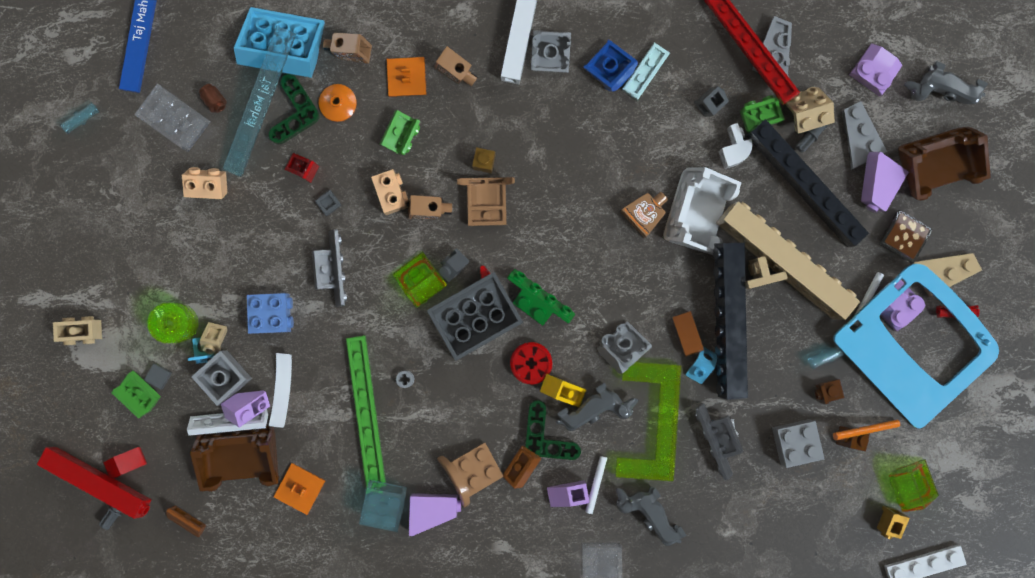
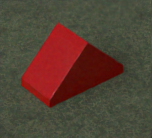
[285,153,320,183]
[103,447,147,478]

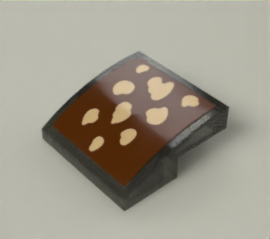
[879,209,932,264]

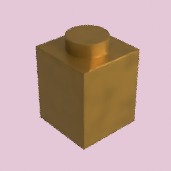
[472,147,496,173]

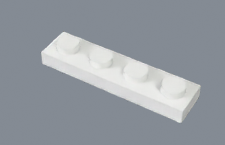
[187,409,268,435]
[884,544,967,578]

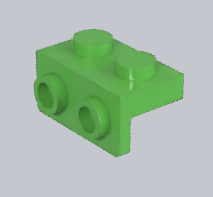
[740,95,785,132]
[379,110,420,155]
[111,371,161,418]

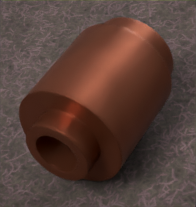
[199,84,227,113]

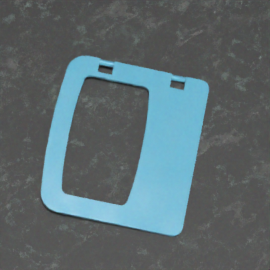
[833,264,999,428]

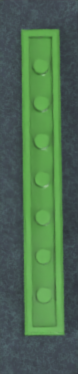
[346,336,387,491]

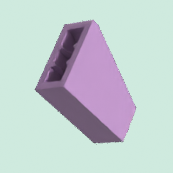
[861,152,909,213]
[409,494,461,536]

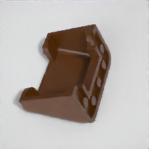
[898,127,991,201]
[190,425,279,492]

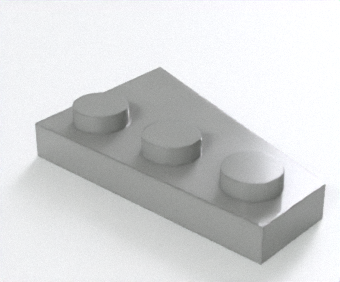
[752,16,792,77]
[842,101,887,170]

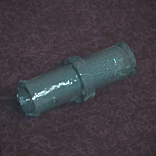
[60,102,100,134]
[808,346,845,369]

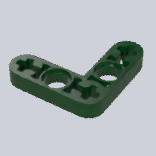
[269,74,320,144]
[525,400,581,460]

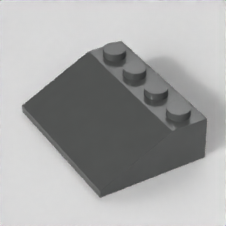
[427,272,523,361]

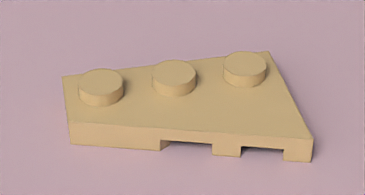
[911,253,982,296]

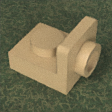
[200,322,227,354]

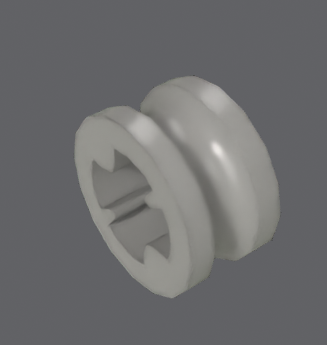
[396,371,415,388]

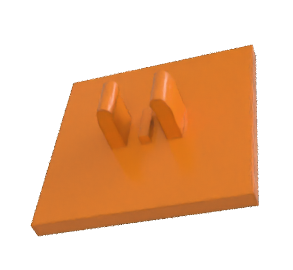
[387,57,426,97]
[274,463,325,515]

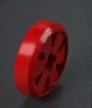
[510,342,553,385]

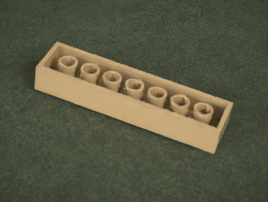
[716,201,860,320]

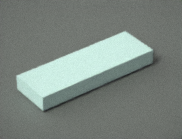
[622,42,670,101]

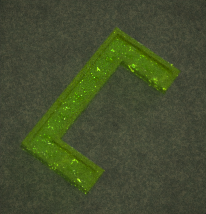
[615,362,681,481]

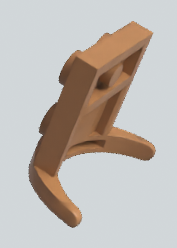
[457,177,515,226]
[437,443,504,508]

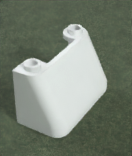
[663,167,741,255]

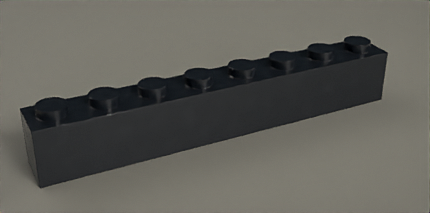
[745,119,869,247]
[713,243,748,400]

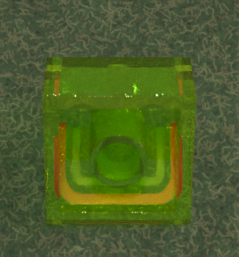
[393,251,447,308]
[889,459,939,512]

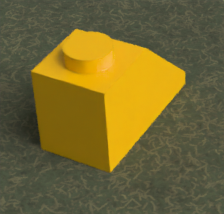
[540,374,586,407]

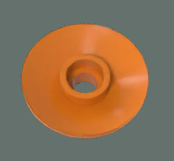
[319,84,357,122]

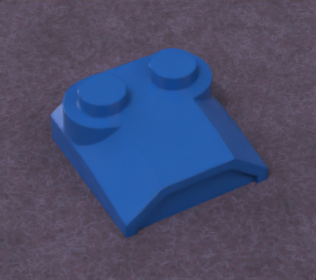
[583,40,638,92]

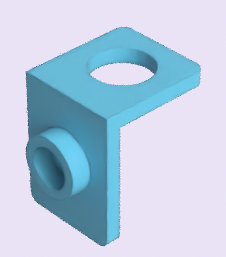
[188,337,214,364]
[686,347,717,384]

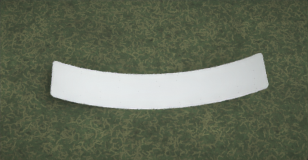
[269,353,292,428]

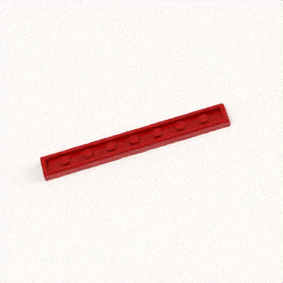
[704,0,800,105]

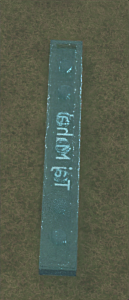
[223,26,296,177]

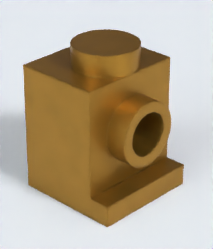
[877,506,910,539]

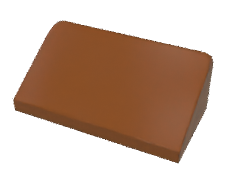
[503,446,541,489]
[166,506,206,537]

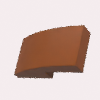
[672,311,704,356]

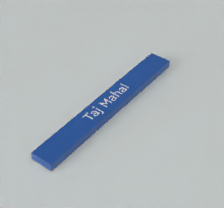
[119,0,157,93]

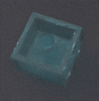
[359,480,407,532]

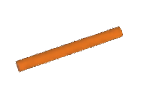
[833,420,900,440]

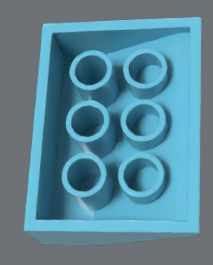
[234,7,325,78]

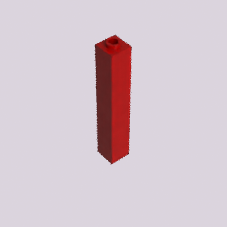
[37,447,152,519]

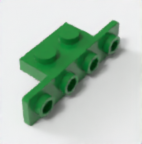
[507,269,575,326]

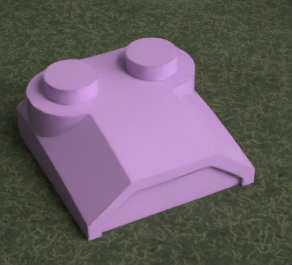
[849,44,902,97]
[880,280,925,331]

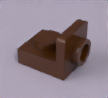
[814,379,844,404]

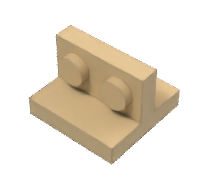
[745,256,788,289]

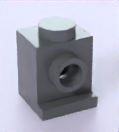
[694,86,729,117]
[438,248,470,282]

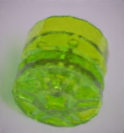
[147,303,198,343]

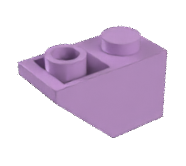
[221,391,270,427]
[547,480,590,507]

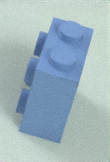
[247,293,294,334]

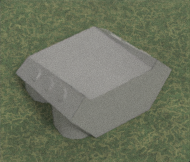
[531,30,571,72]
[597,321,652,374]

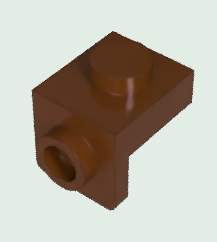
[836,426,870,452]

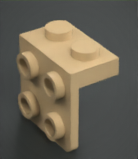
[785,87,835,134]

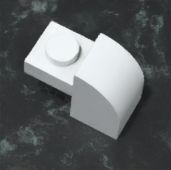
[718,123,752,169]

